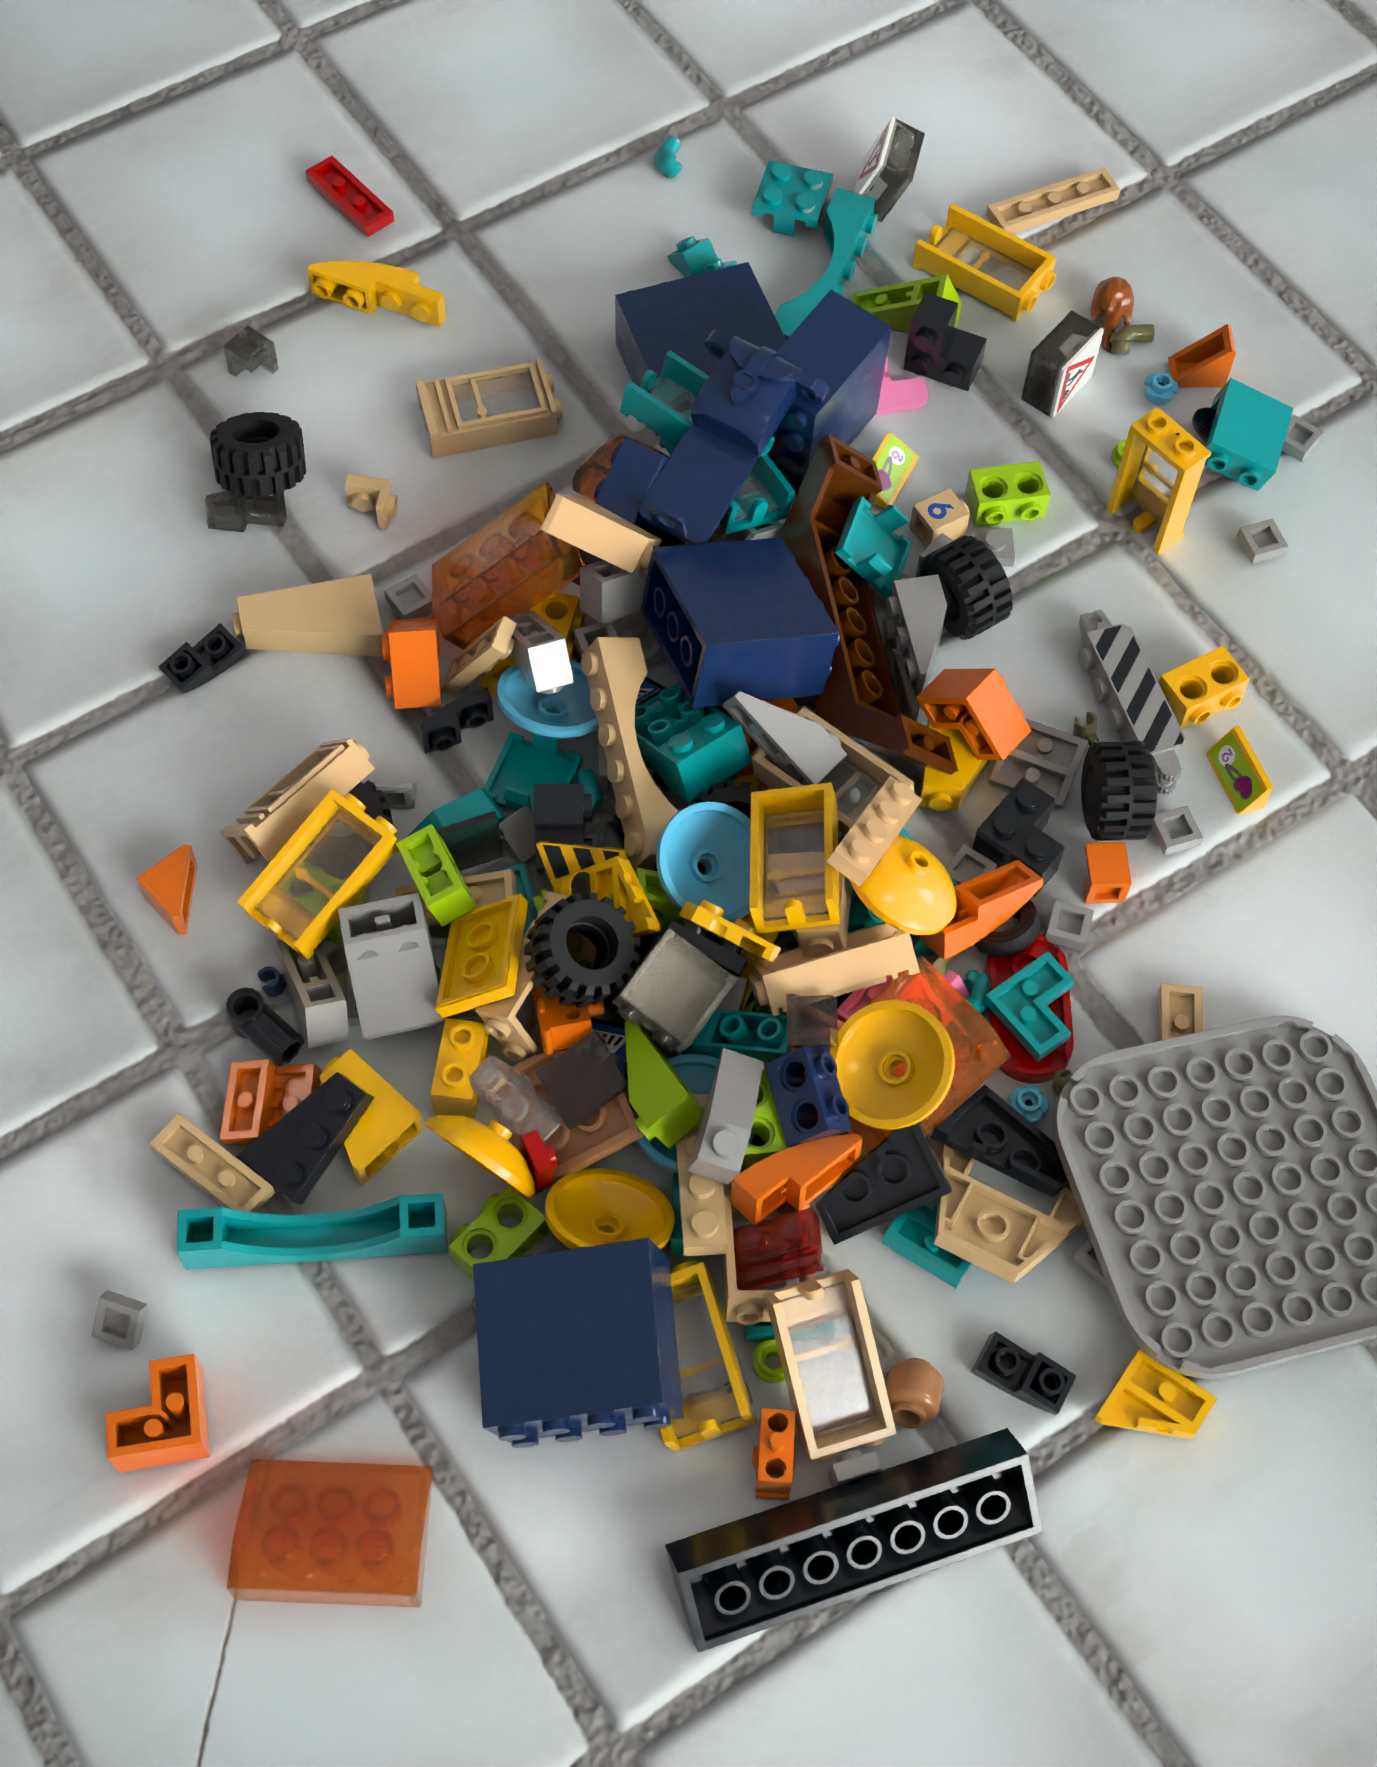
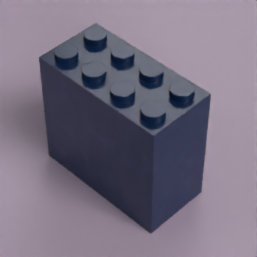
[615,262,786,436]
[767,290,892,495]
[641,538,840,708]
[473,1238,684,1448]

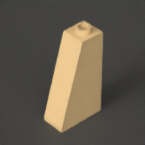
[232,574,384,657]

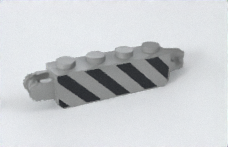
[1079,610,1185,794]

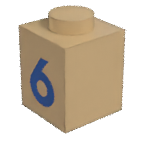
[909,488,970,548]

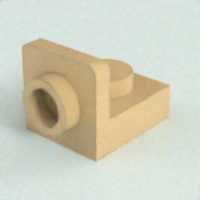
[344,474,398,530]

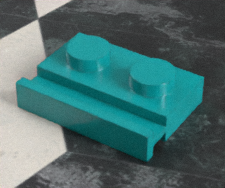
[881,1202,972,1289]

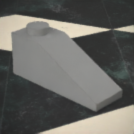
[497,610,574,694]
[722,691,847,786]
[276,940,349,1049]
[687,1048,764,1184]

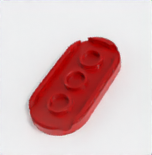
[985,933,1074,1084]

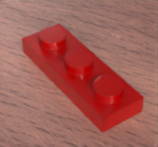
[305,155,394,237]

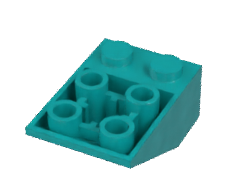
[635,683,752,801]

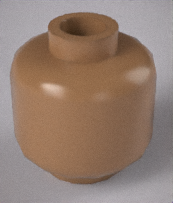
[885,1358,944,1429]

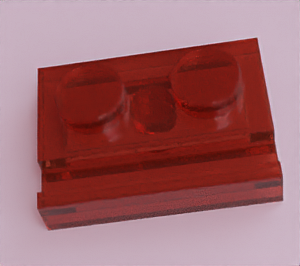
[733,1207,824,1290]

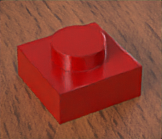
[519,1130,558,1191]

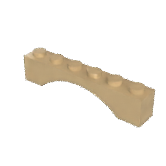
[581,637,679,870]

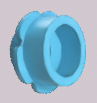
[1144,372,1179,405]
[1008,1084,1049,1124]

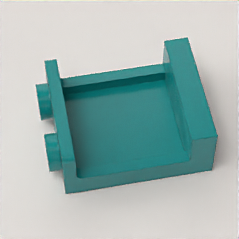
[1204,378,1293,491]

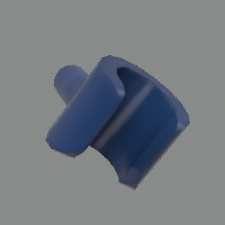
[258,966,287,997]

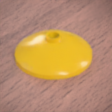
[849,834,957,935]
[830,1000,955,1130]
[424,1115,535,1199]
[544,1168,675,1250]

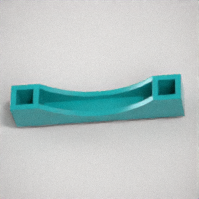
[775,188,878,340]
[177,1193,448,1270]

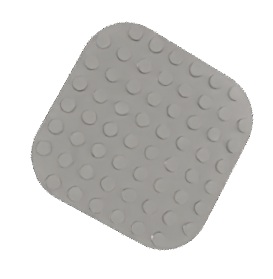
[1053,1016,1377,1379]

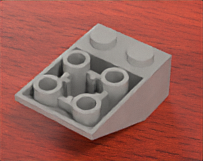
[882,574,947,717]
[338,892,446,1040]

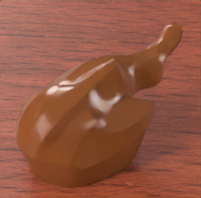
[1090,277,1134,350]

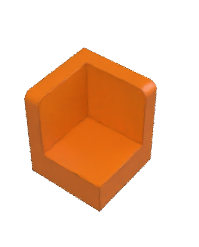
[1083,842,1132,904]

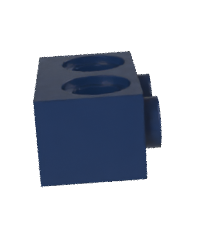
[764,1047,852,1147]

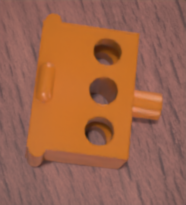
[531,985,604,1055]
[752,1408,796,1500]

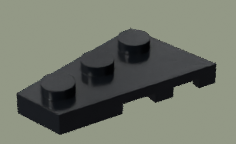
[236,1072,375,1205]
[931,1084,1069,1198]
[815,1122,952,1245]

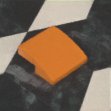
[219,1059,321,1146]

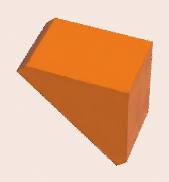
[1168,324,1236,387]
[137,845,197,935]

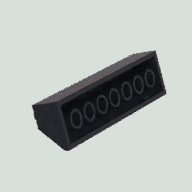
[665,1428,1044,1653]

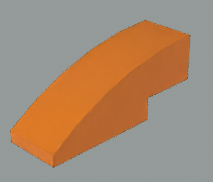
[920,860,1043,960]
[731,1133,863,1225]

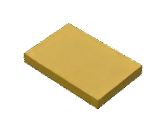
[435,893,528,1018]

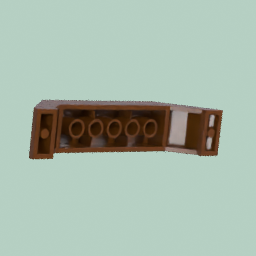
[778,434,958,775]

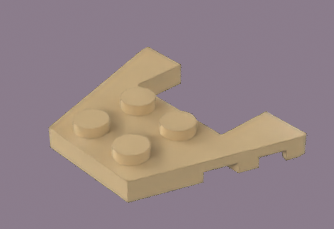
[934,1144,1084,1284]

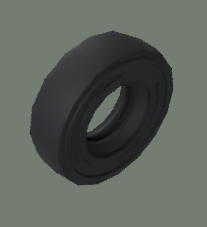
[974,899,1040,957]

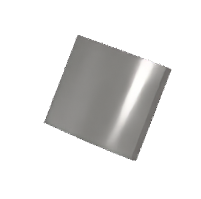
[989,718,1088,808]

